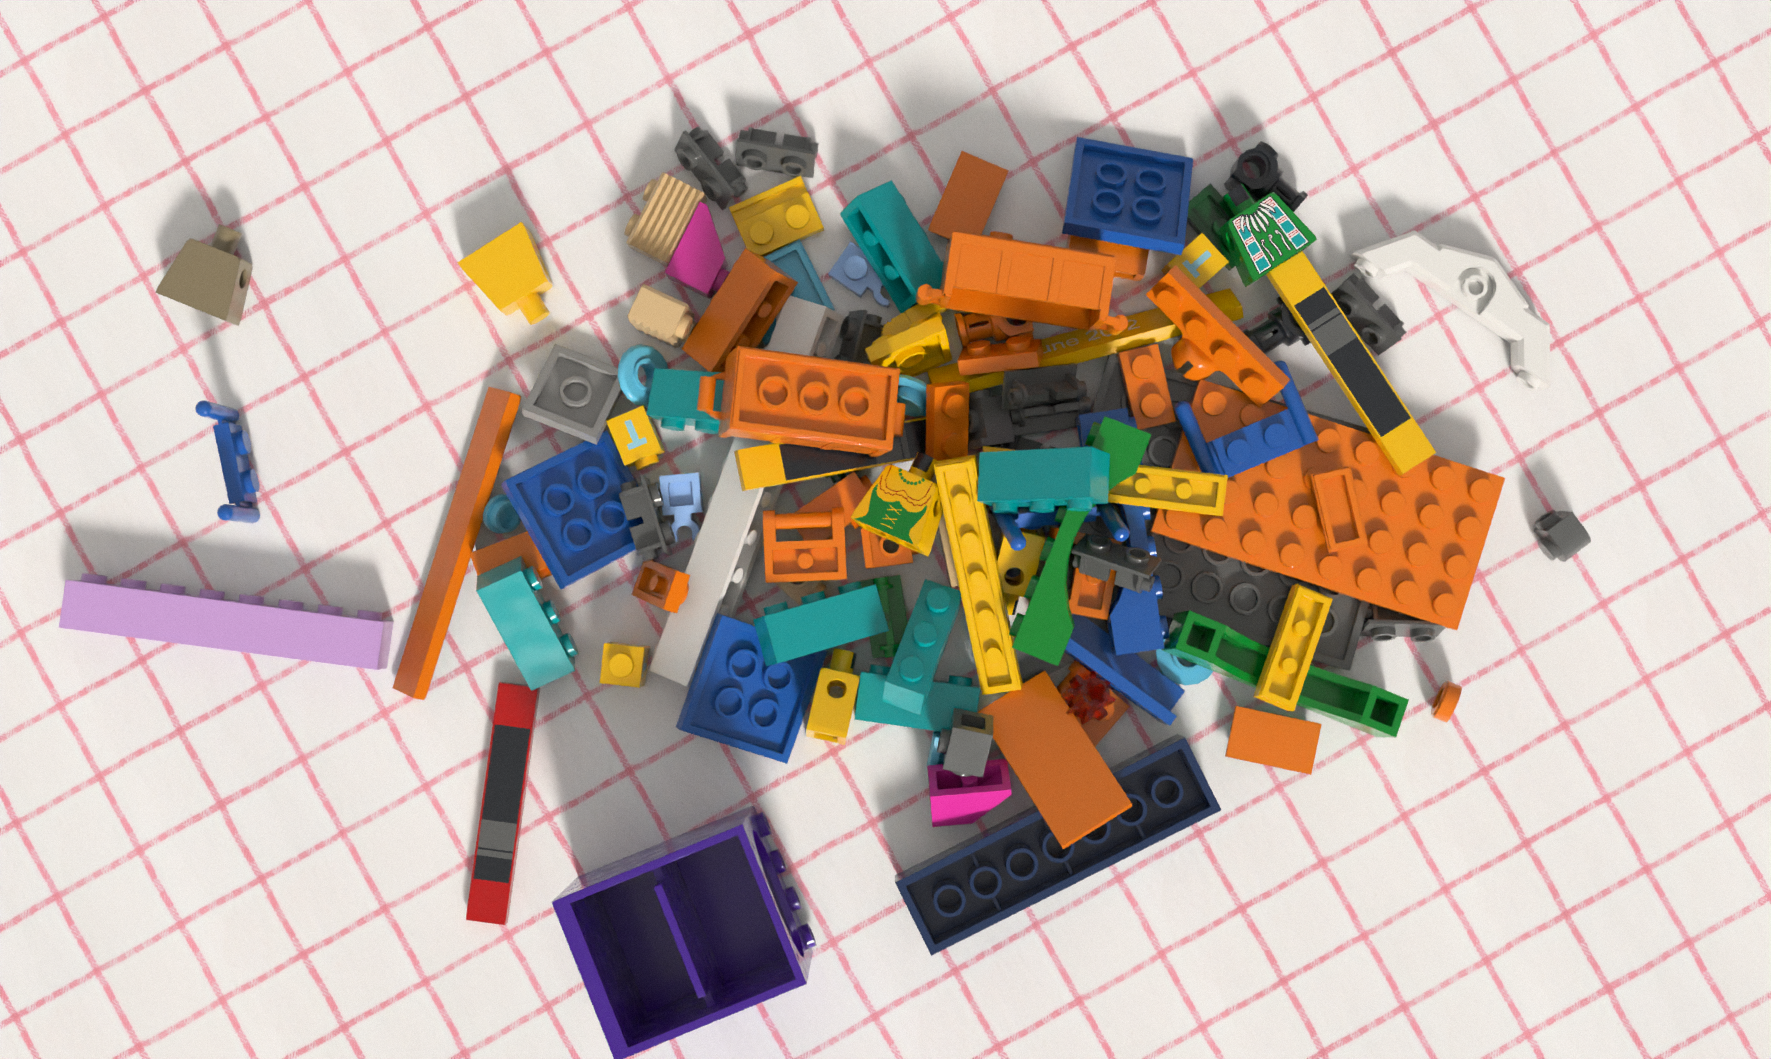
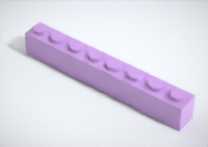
[59,573,394,670]

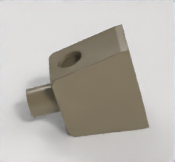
[155,224,253,326]

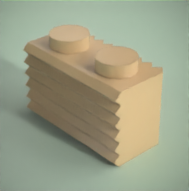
[624,172,708,267]
[627,284,697,348]

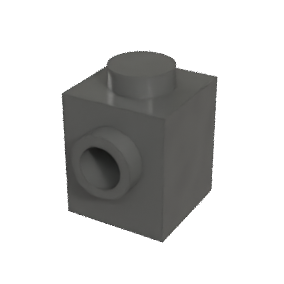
[937,708,994,777]

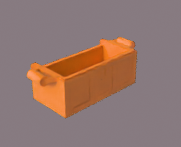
[916,230,1128,335]
[697,346,906,457]

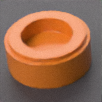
[1431,681,1462,723]

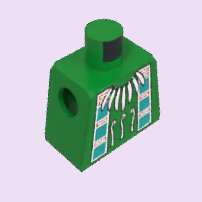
[1220,184,1317,287]

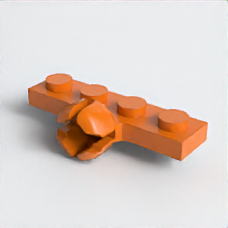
[1145,265,1291,408]

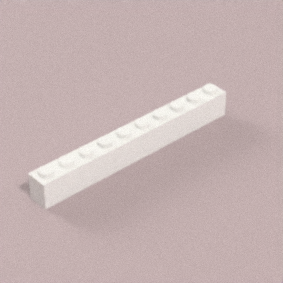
[649,296,844,687]

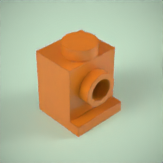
[861,529,920,569]

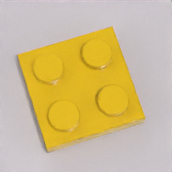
[865,315,953,377]

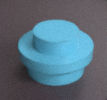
[483,494,521,534]

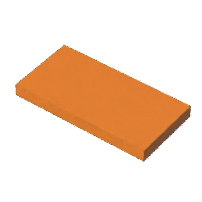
[978,670,1132,849]

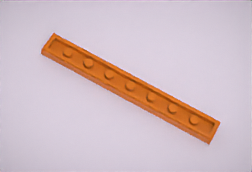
[392,387,521,700]

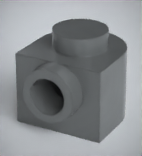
[1534,510,1591,562]

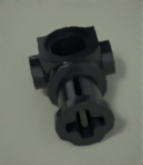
[1224,141,1308,212]
[1242,297,1311,354]

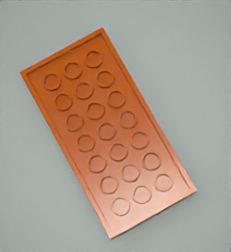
[1150,379,1505,630]

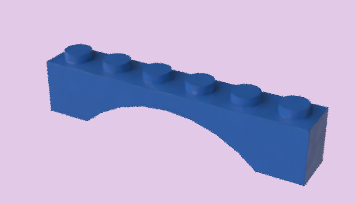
[1075,408,1169,656]

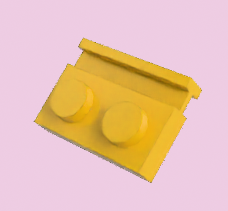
[729,176,824,257]

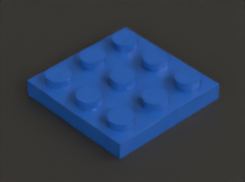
[1062,137,1193,255]
[501,430,643,590]
[676,613,828,764]

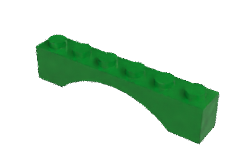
[1009,416,1151,666]
[1162,610,1409,738]

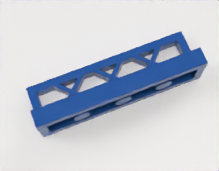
[1064,614,1185,726]

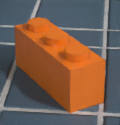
[681,248,798,373]

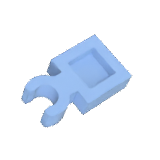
[828,241,890,308]
[659,472,704,542]

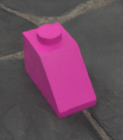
[665,202,730,300]
[927,759,1012,827]

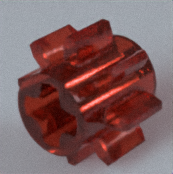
[1061,671,1115,724]

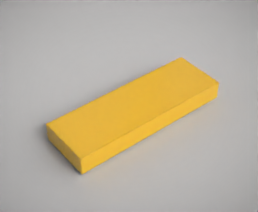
[1253,584,1333,711]

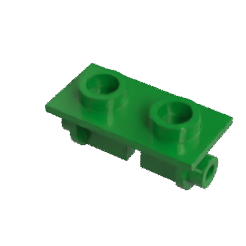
[861,575,908,659]

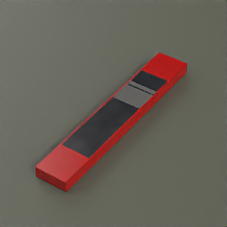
[466,682,540,925]

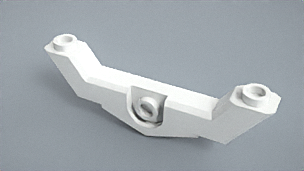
[1349,230,1551,391]

